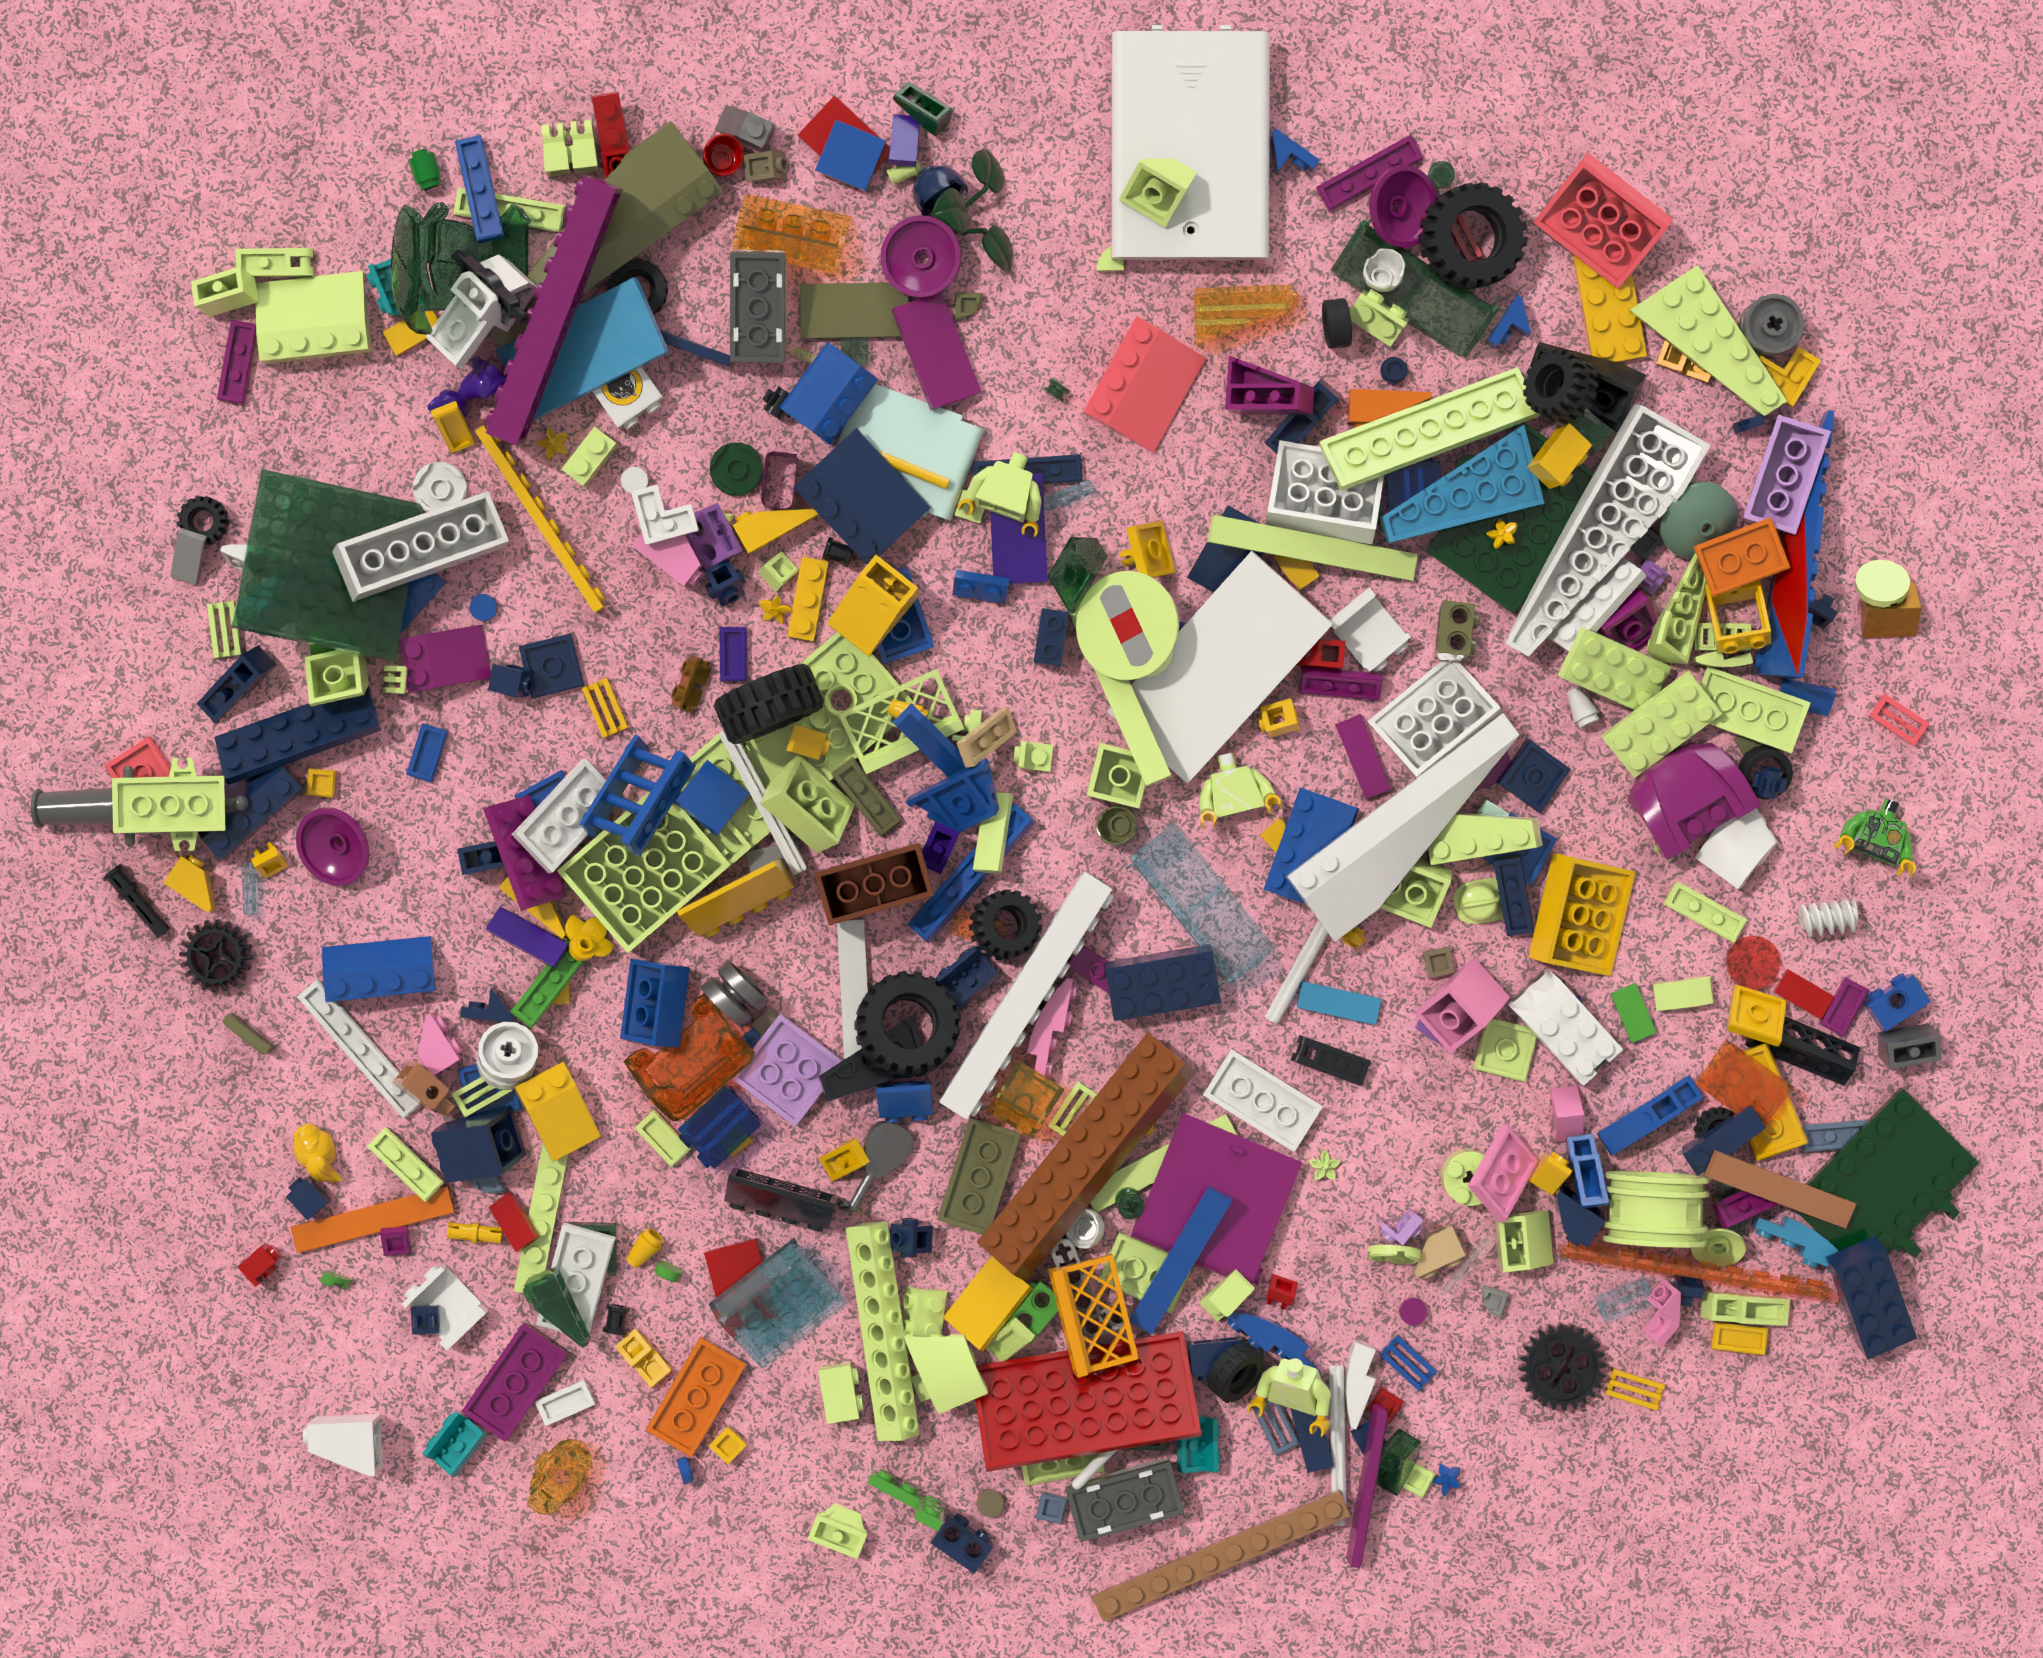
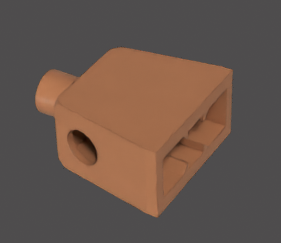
[392,1061,456,1116]

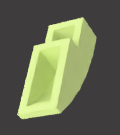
[1701,1291,1790,1326]

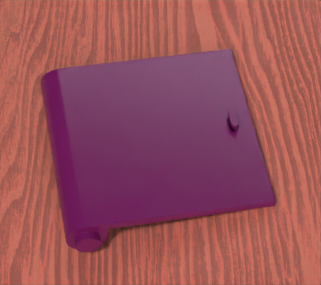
[1130,1113,1302,1285]

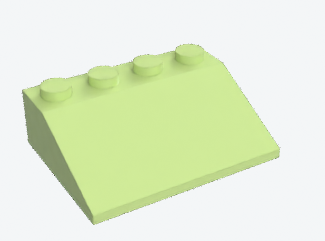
[256,271,373,364]

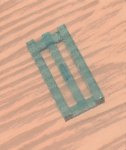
[1593,1277,1651,1322]

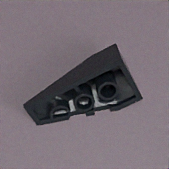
[1530,342,1647,432]

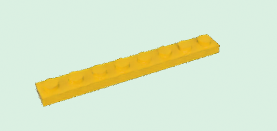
[475,425,606,614]

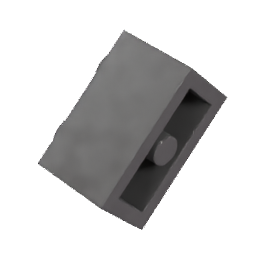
[1877,1023,1942,1069]

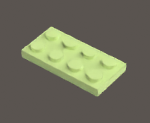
[1558,626,1671,710]
[1700,666,1811,754]
[1601,670,1722,778]

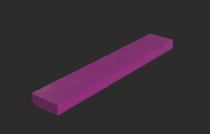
[1346,1404,1388,1568]

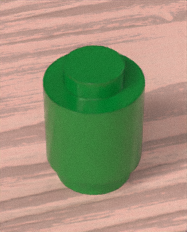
[408,149,442,191]

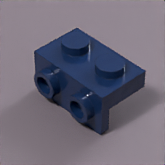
[936,946,1001,1010]

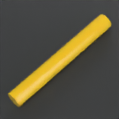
[878,450,950,489]

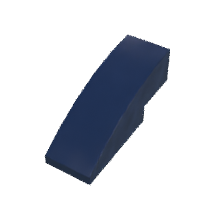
[1264,378,1342,454]

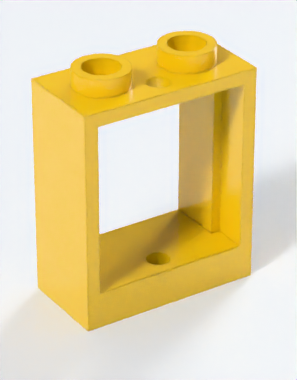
[1705,580,1772,654]

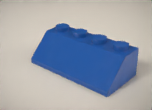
[1264,787,1359,905]
[322,936,436,1002]

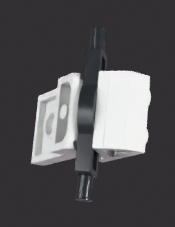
[426,250,537,369]

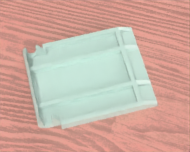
[838,384,984,522]

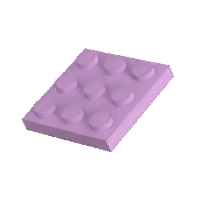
[731,1013,843,1127]

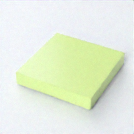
[1473,1018,1537,1082]

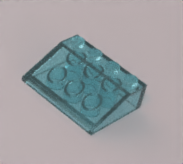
[709,1238,847,1369]

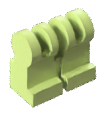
[542,119,600,177]

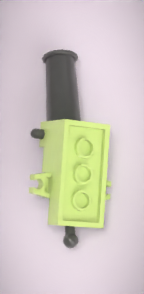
[30,758,249,851]

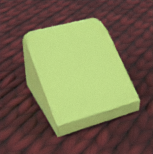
[758,551,799,592]

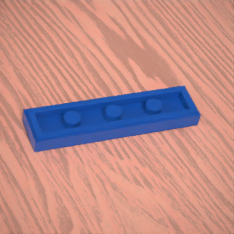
[455,135,505,244]

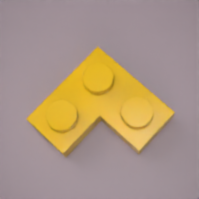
[1758,346,1821,407]

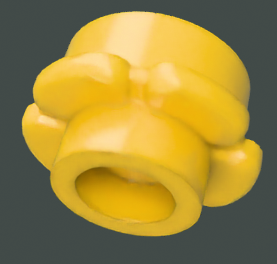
[1341,926,1367,949]

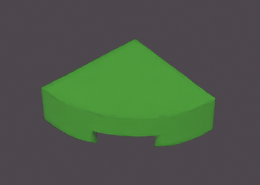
[320,1270,352,1289]

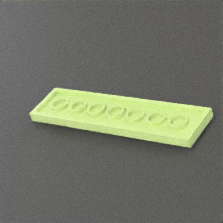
[1319,367,1540,491]

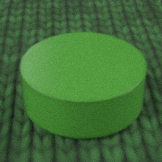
[655,1261,683,1282]

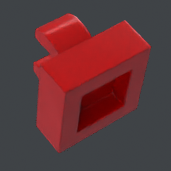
[1266,1274,1298,1310]

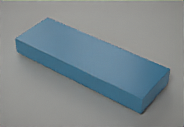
[1296,981,1381,1025]

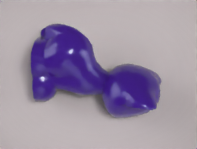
[428,356,506,418]

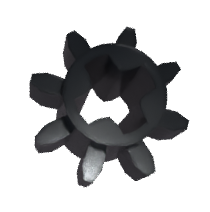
[762,386,790,420]

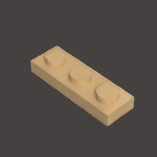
[957,708,1017,767]

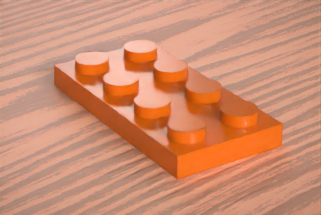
[645,1336,747,1457]

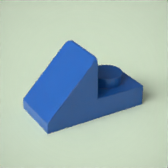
[1271,128,1320,174]
[1485,295,1530,348]

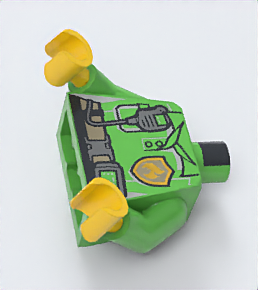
[1833,798,1916,879]

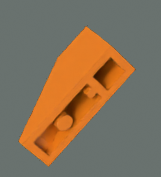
[1347,389,1432,429]

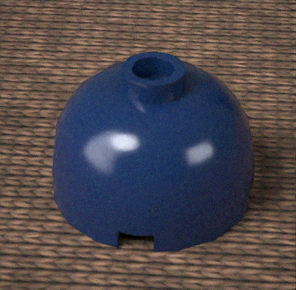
[913,166,968,217]

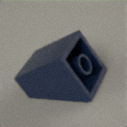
[431,1105,526,1183]

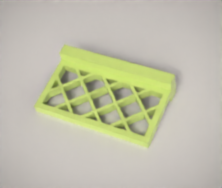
[838,669,964,774]

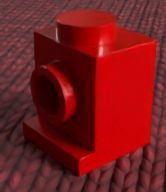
[237,1243,282,1287]

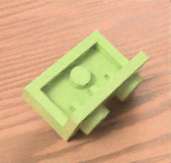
[902,1286,947,1337]

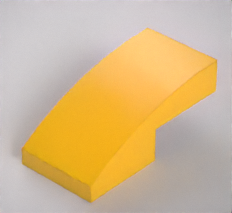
[615,1329,673,1388]

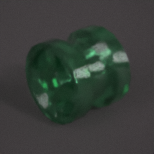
[1115,1187,1144,1220]

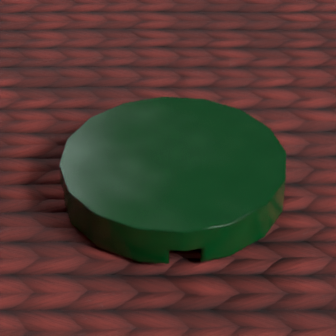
[710,442,763,496]

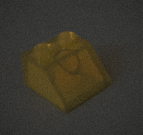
[986,1060,1064,1139]

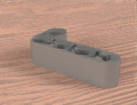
[1051,1236,1130,1338]

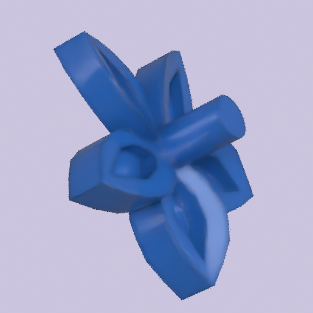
[1432,1464,1462,1496]

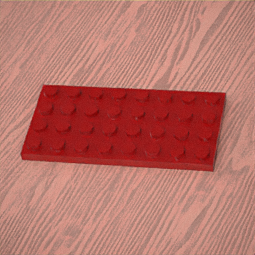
[975,1331,1202,1472]

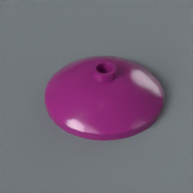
[1369,165,1437,248]
[880,215,962,298]
[296,807,370,886]

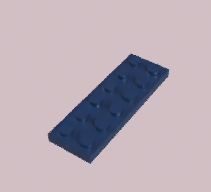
[214,685,381,785]

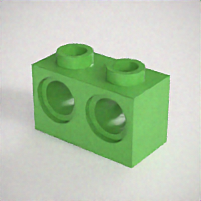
[1006,1279,1058,1344]

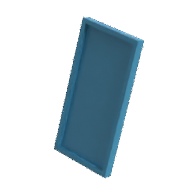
[496,277,670,421]

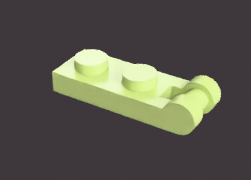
[236,248,314,277]

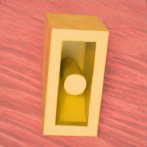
[786,724,831,760]
[163,854,216,913]

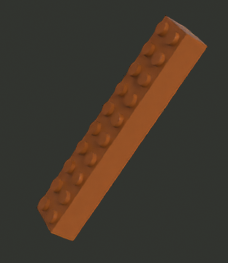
[977,1032,1196,1282]

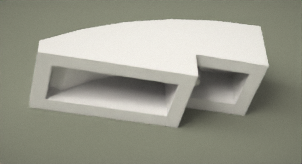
[1344,1339,1376,1429]

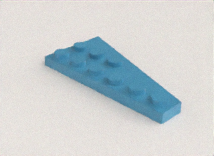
[1381,425,1544,544]

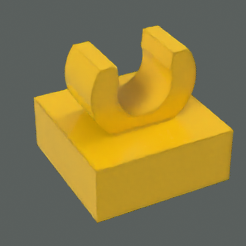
[251,842,289,879]

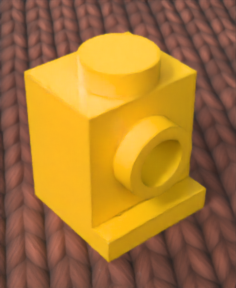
[1258,698,1302,738]

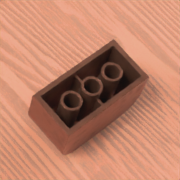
[814,842,935,926]

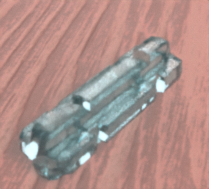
[1044,480,1094,511]
[242,862,259,915]

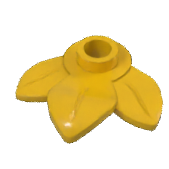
[565,914,614,961]

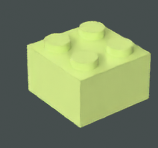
[1086,743,1145,809]

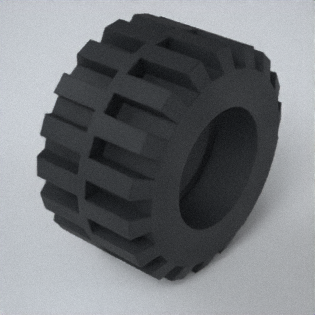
[1523,349,1598,424]
[969,889,1042,960]

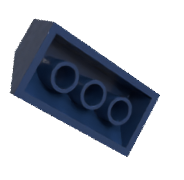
[198,765,306,860]

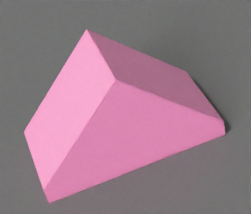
[1550,1086,1584,1142]

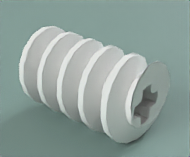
[1798,898,1858,938]

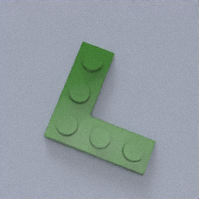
[867,1469,944,1531]

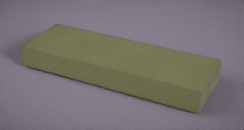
[831,757,902,837]

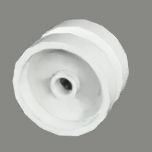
[477,1022,538,1090]

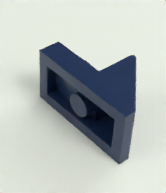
[460,987,517,1022]

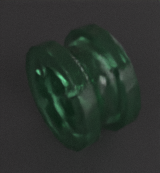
[1043,378,1070,403]

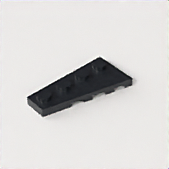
[818,1016,922,1102]

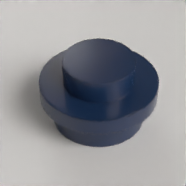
[1380,357,1407,384]

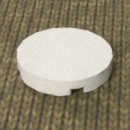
[413,462,467,512]

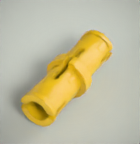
[447,1222,503,1244]

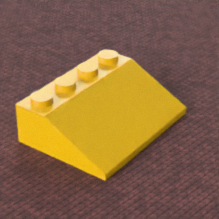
[1528,852,1636,976]
[677,858,796,938]

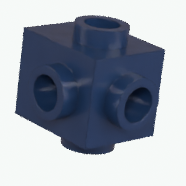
[704,559,746,607]
[890,1218,933,1258]

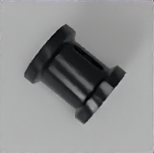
[822,537,854,568]
[602,1304,630,1335]

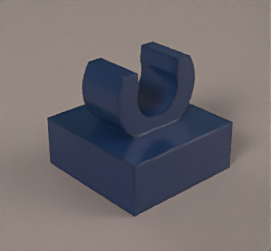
[1808,594,1837,630]
[1673,1273,1704,1307]
[411,1305,441,1335]

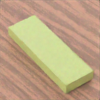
[973,793,1013,873]
[1663,881,1747,943]
[367,1127,445,1202]

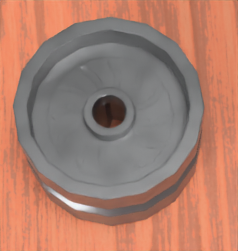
[1739,294,1804,357]
[701,959,769,1028]

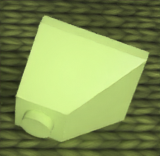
[1119,158,1197,227]

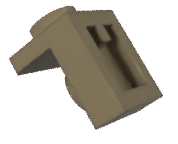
[744,150,788,183]

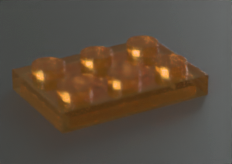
[1695,1040,1794,1132]

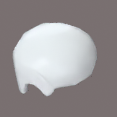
[1363,248,1405,292]
[1065,1208,1105,1249]

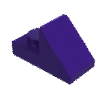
[922,821,960,874]

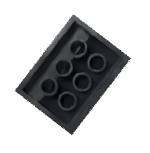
[724,1167,838,1232]

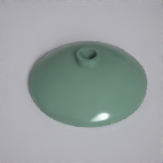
[1659,481,1738,560]

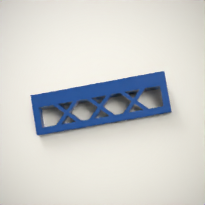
[892,703,967,777]

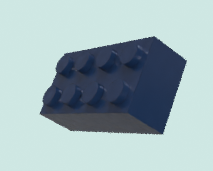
[1104,944,1221,1021]
[1825,1236,1917,1360]

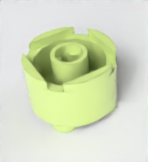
[1440,1149,1485,1206]

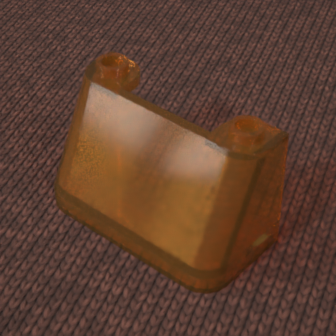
[623,993,755,1122]

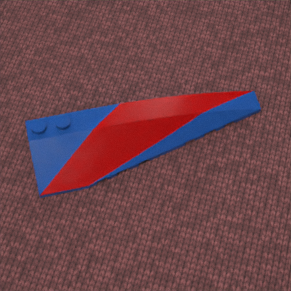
[1753,410,1834,679]

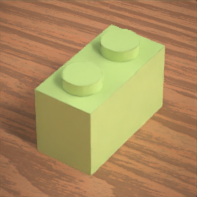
[191,267,258,317]
[562,426,619,488]
[818,1362,864,1424]

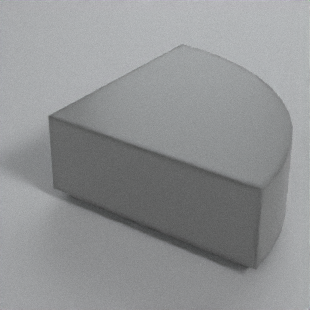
[1482,1284,1509,1319]

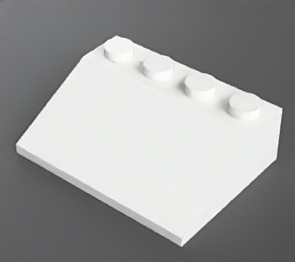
[1265,440,1384,544]
[1367,660,1504,779]

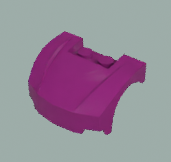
[1628,743,1761,860]

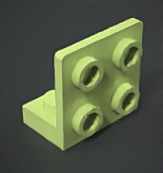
[1350,289,1409,347]

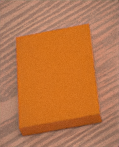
[1693,517,1790,597]

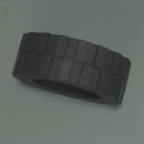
[607,258,668,315]
[1207,1342,1266,1403]

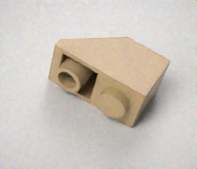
[1412,1223,1466,1279]

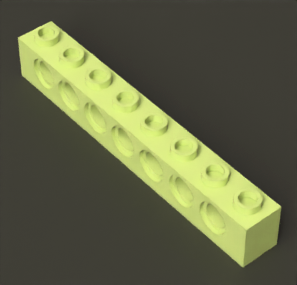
[845,1221,920,1441]

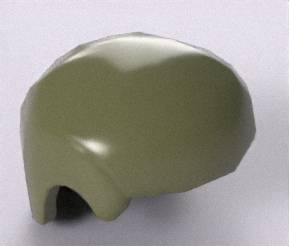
[1095,805,1138,847]

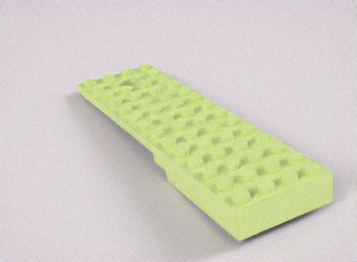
[557,632,912,953]

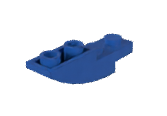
[1597,1075,1704,1156]
[1227,1310,1322,1375]

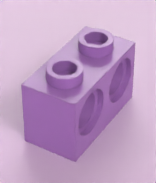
[686,503,743,570]

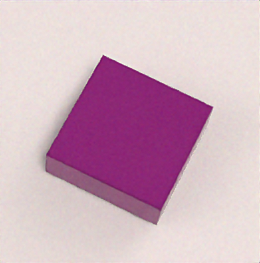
[380,1226,412,1256]

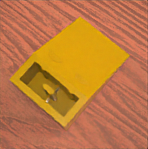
[827,555,920,657]

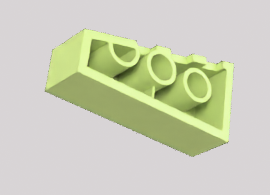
[1428,812,1543,865]

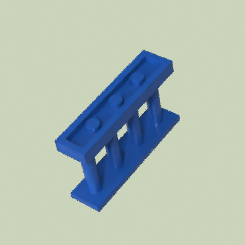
[579,734,696,857]

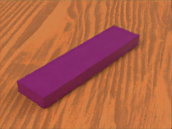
[1316,134,1424,212]

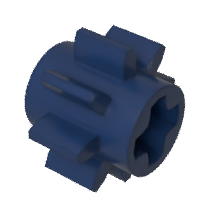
[1752,766,1787,798]

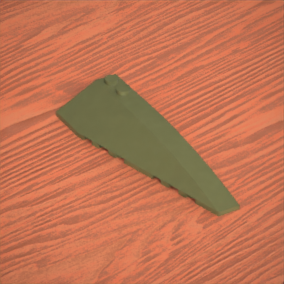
[489,121,724,348]

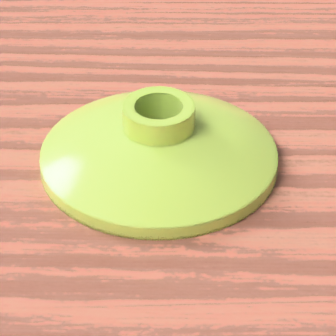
[1691,1229,1746,1267]

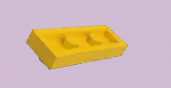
[787,557,829,641]

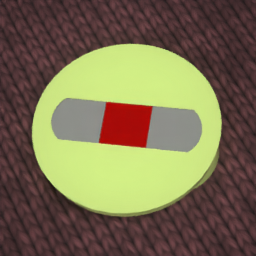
[1076,571,1179,680]

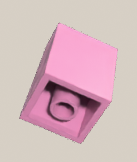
[632,503,704,589]
[1414,957,1510,1053]

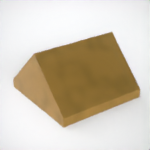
[1860,582,1921,638]

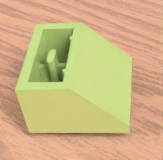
[1494,1210,1554,1272]

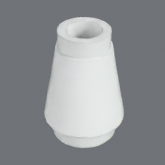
[1566,686,1599,729]

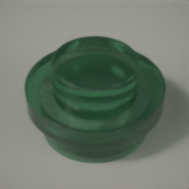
[1428,161,1455,188]

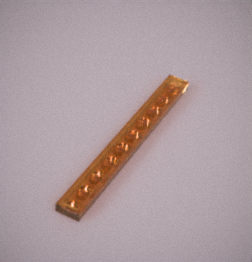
[1558,1241,1830,1299]

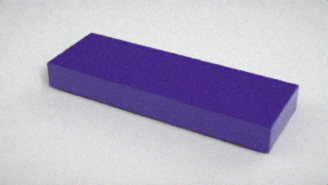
[486,906,569,969]

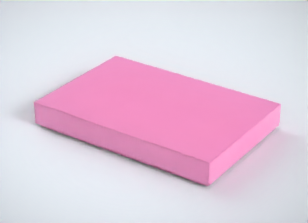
[1468,1125,1539,1222]

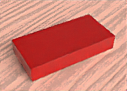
[1773,969,1835,1020]
[489,1192,540,1252]

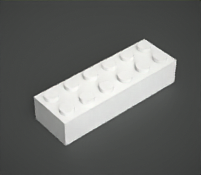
[332,491,509,602]

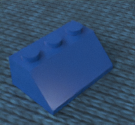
[779,341,879,445]
[620,958,690,1048]

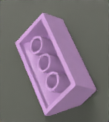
[1742,415,1831,535]

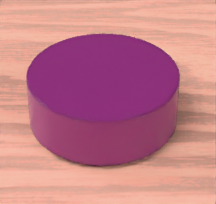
[1399,1297,1427,1325]

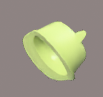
[1453,878,1503,924]

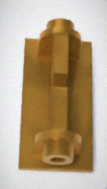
[671,655,712,713]

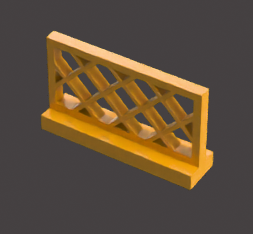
[1048,1254,1139,1378]

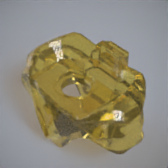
[527,1439,592,1515]

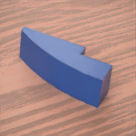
[1566,1134,1609,1208]

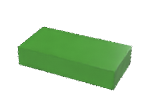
[1610,983,1657,1043]

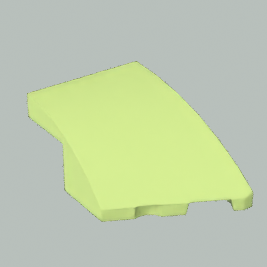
[904,1334,988,1414]

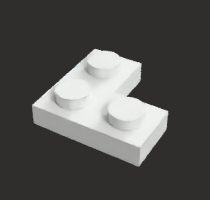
[631,485,699,545]

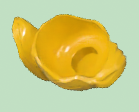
[293,1123,342,1183]

